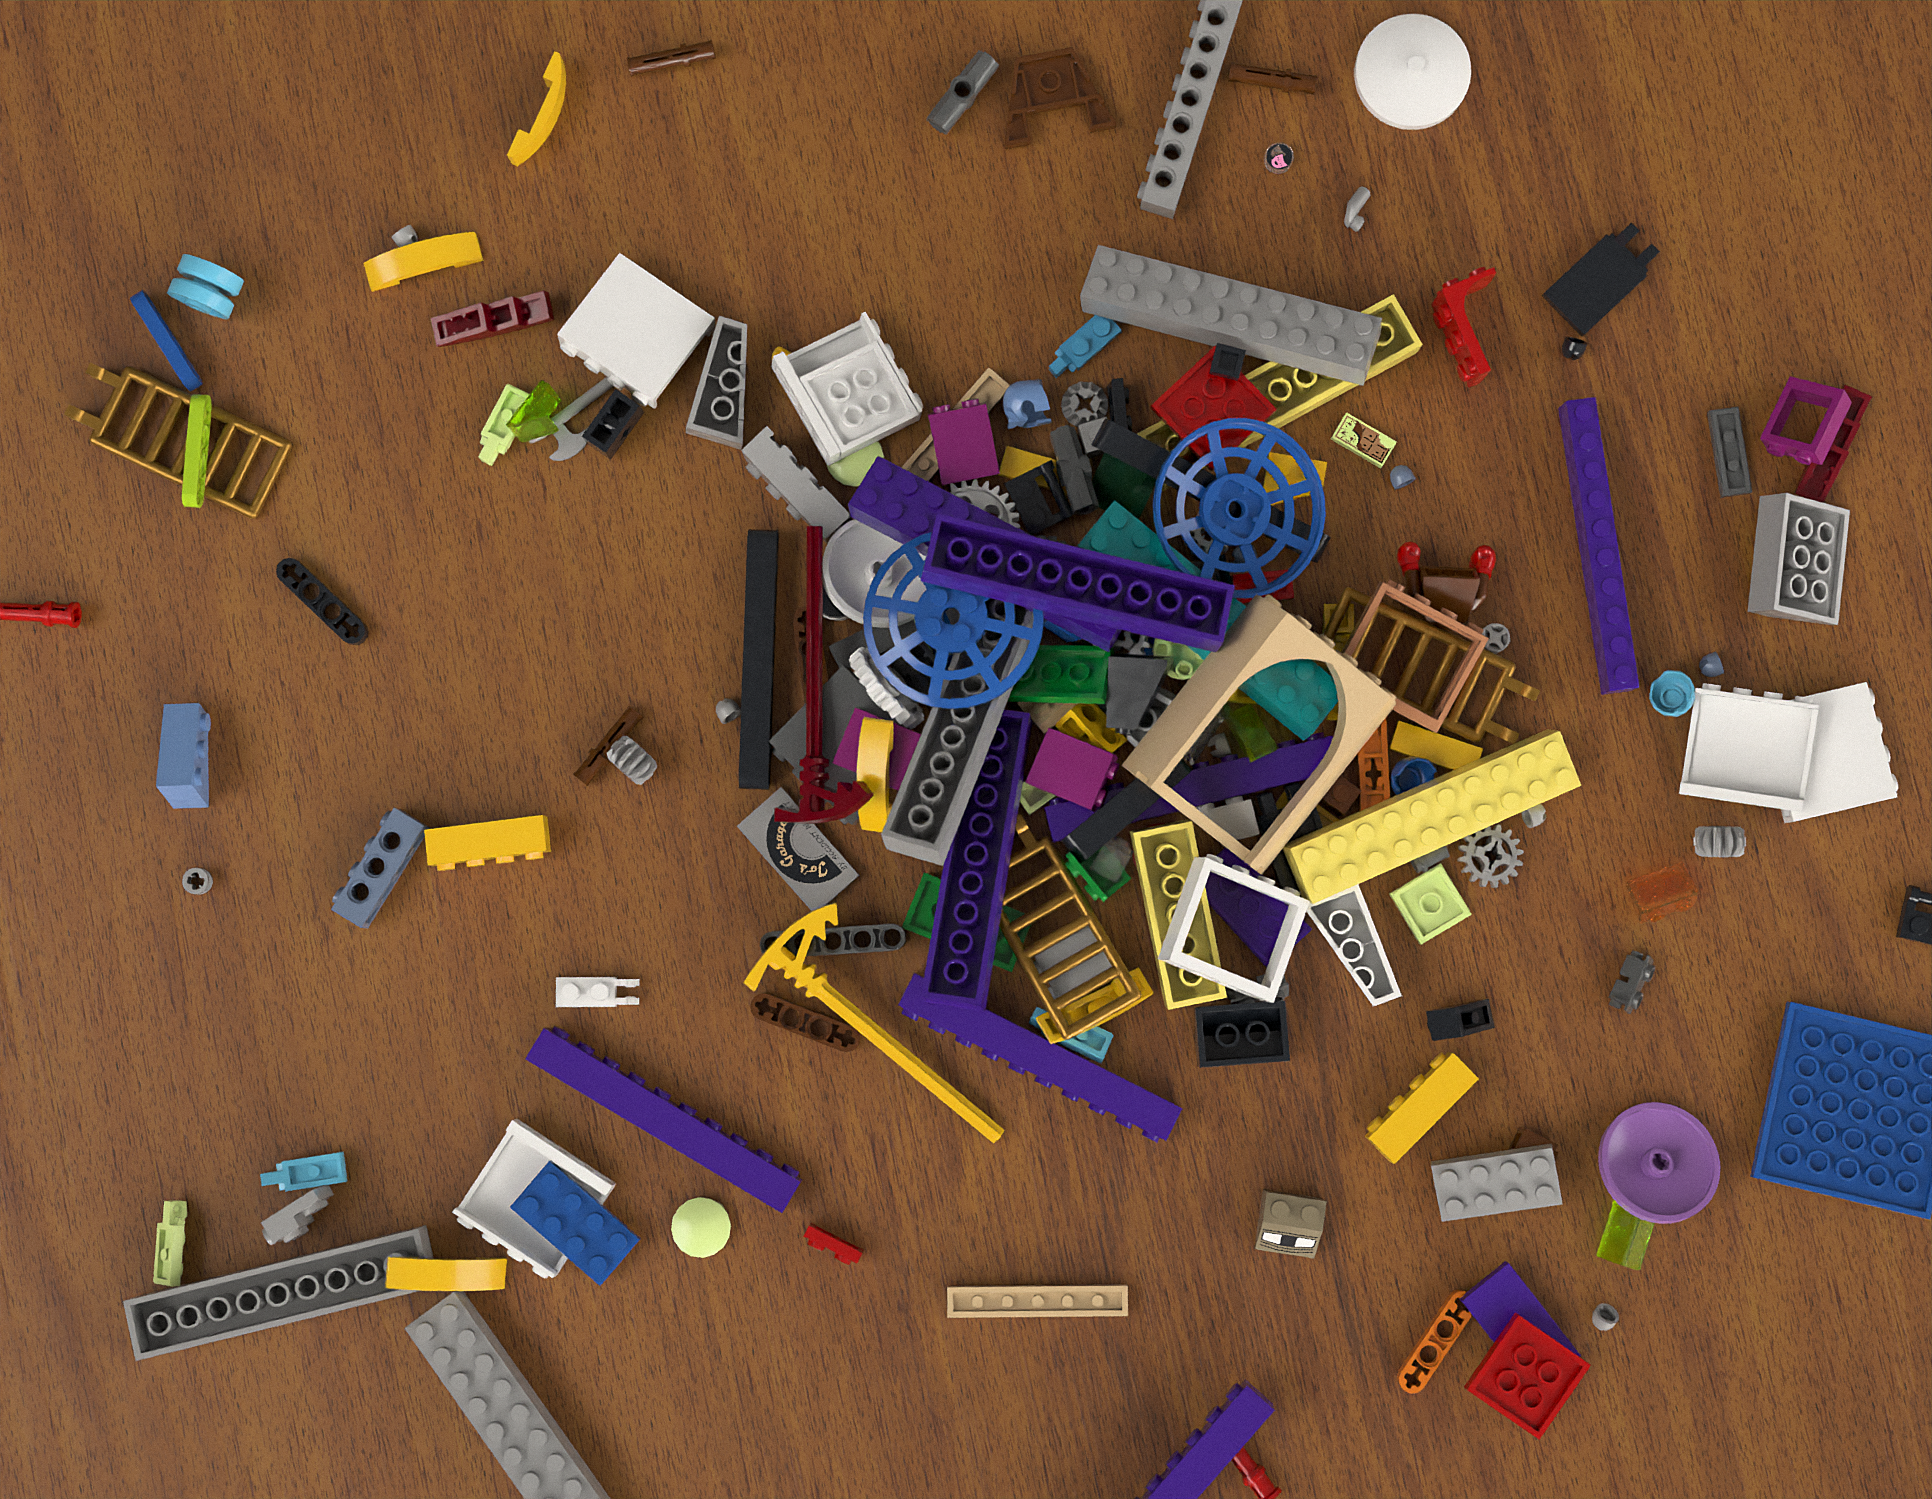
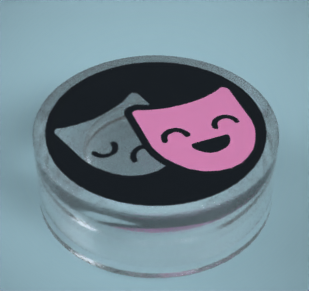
[1264,143,1294,174]

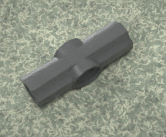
[927,50,999,135]
[1050,425,1099,516]

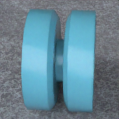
[167,254,244,320]

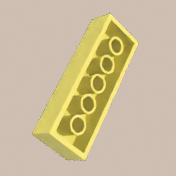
[1130,819,1227,1010]

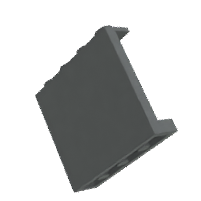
[769,665,909,825]

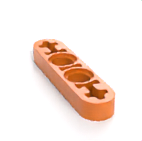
[1397,1289,1472,1394]

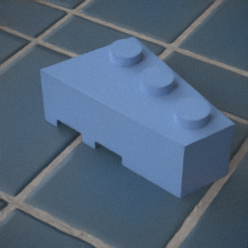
[156,703,211,809]

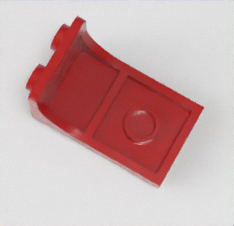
[1431,266,1497,388]

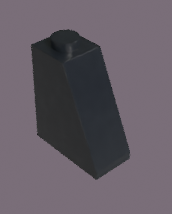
[1106,653,1174,734]

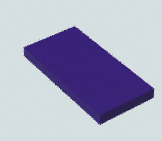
[1205,847,1312,968]
[1459,1261,1581,1357]

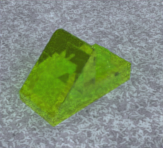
[506,380,562,443]

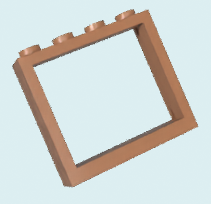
[1329,580,1489,733]

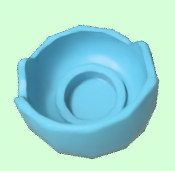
[1649,670,1696,717]

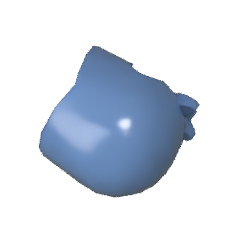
[1003,379,1052,429]

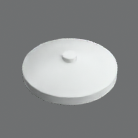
[1354,14,1471,130]
[823,519,927,628]

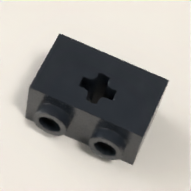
[582,389,644,460]

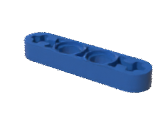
[130,290,203,392]

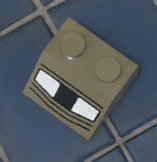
[1254,1189,1327,1258]

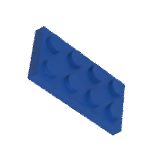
[510,1160,641,1286]

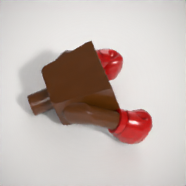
[1396,541,1496,633]

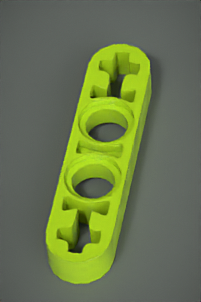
[182,394,212,508]

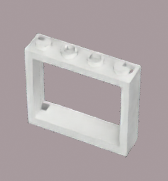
[1158,854,1310,1003]

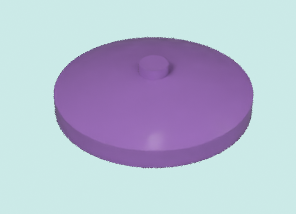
[1598,1102,1720,1224]

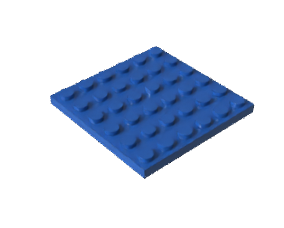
[1750,1002,1932,1220]

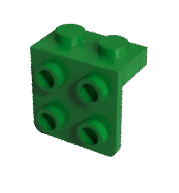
[1065,845,1132,902]

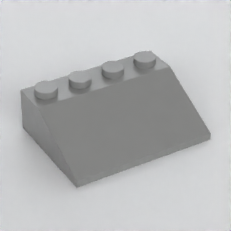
[1747,493,1850,625]

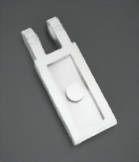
[556,977,639,1007]

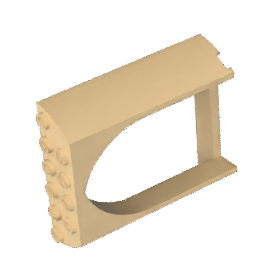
[1122,594,1396,875]

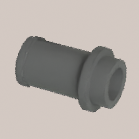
[1410,846,1450,873]

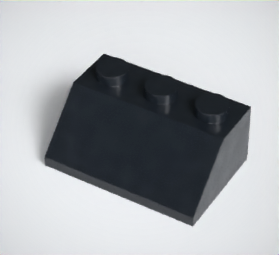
[1195,1001,1290,1068]

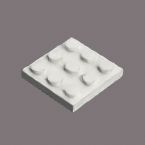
[799,340,919,456]

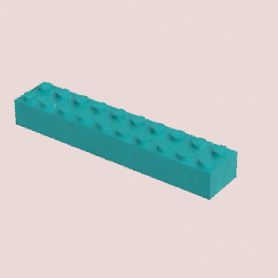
[1077,500,1338,741]

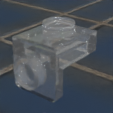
[1090,836,1134,883]

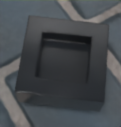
[1209,343,1246,381]

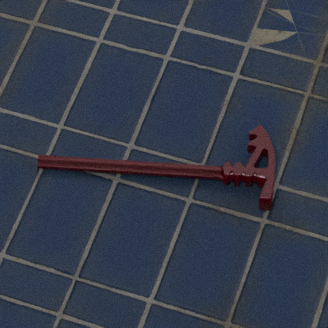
[774,526,874,824]

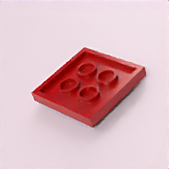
[1150,345,1277,471]
[1464,1312,1591,1440]

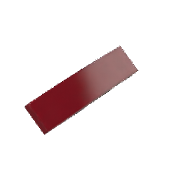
[431,290,555,347]
[1794,384,1872,503]

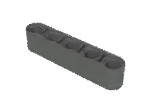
[759,924,906,956]

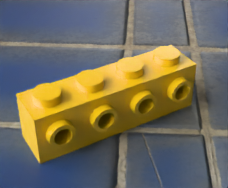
[424,815,551,871]
[1365,1052,1479,1164]

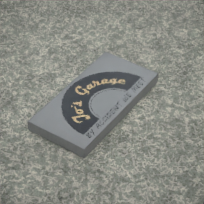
[737,787,859,911]

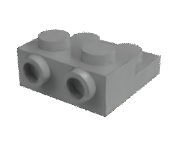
[261,1185,334,1245]

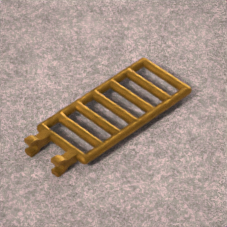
[64,362,292,519]
[1311,587,1540,744]
[999,814,1141,1040]

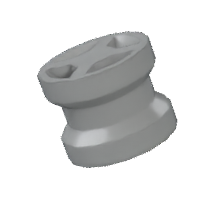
[1482,623,1510,654]

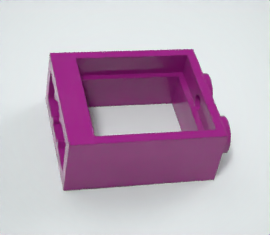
[1760,376,1852,465]

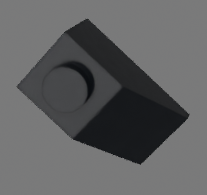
[1426,999,1495,1041]

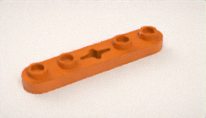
[1357,718,1390,812]

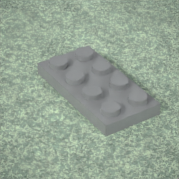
[1431,1144,1563,1222]

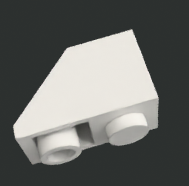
[1196,796,1260,840]

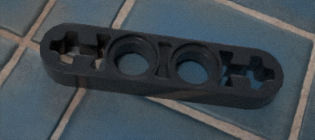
[276,558,368,646]

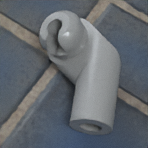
[1344,187,1371,232]

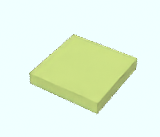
[1389,863,1472,945]

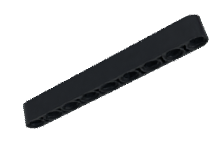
[1091,418,1331,563]
[739,529,779,790]

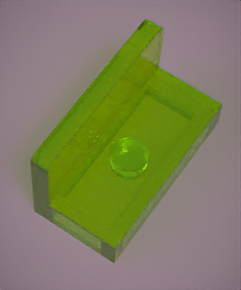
[1222,702,1277,763]
[1596,1200,1654,1271]

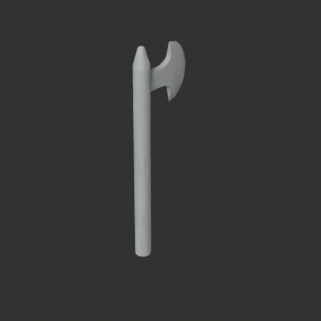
[529,377,613,461]

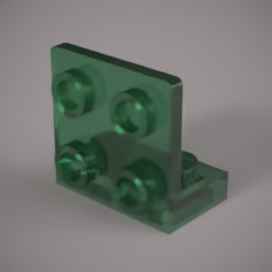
[1092,453,1157,520]

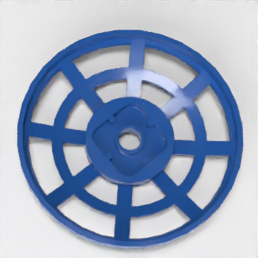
[1153,418,1326,599]
[863,532,1044,709]

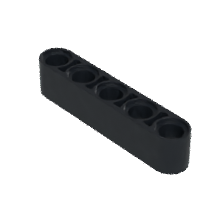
[1061,759,1192,864]

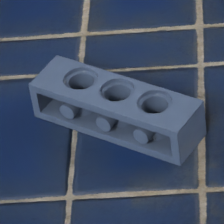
[331,808,430,928]

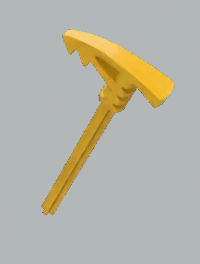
[743,903,1005,1144]

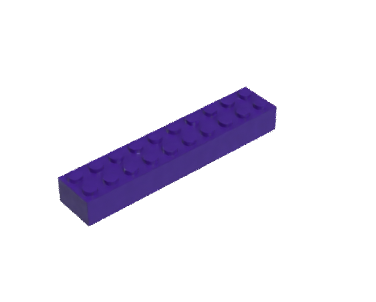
[848,456,1122,652]
[920,513,1235,653]
[921,710,1033,1012]

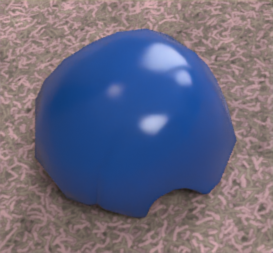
[1391,756,1437,795]

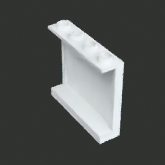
[557,253,716,409]
[771,312,923,466]
[1781,682,1898,823]
[1679,683,1819,812]
[453,1119,616,1278]

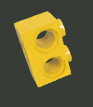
[1055,703,1127,753]

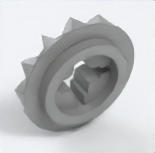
[1061,381,1108,427]

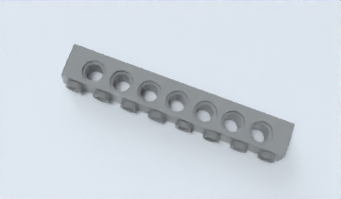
[1137,0,1243,219]

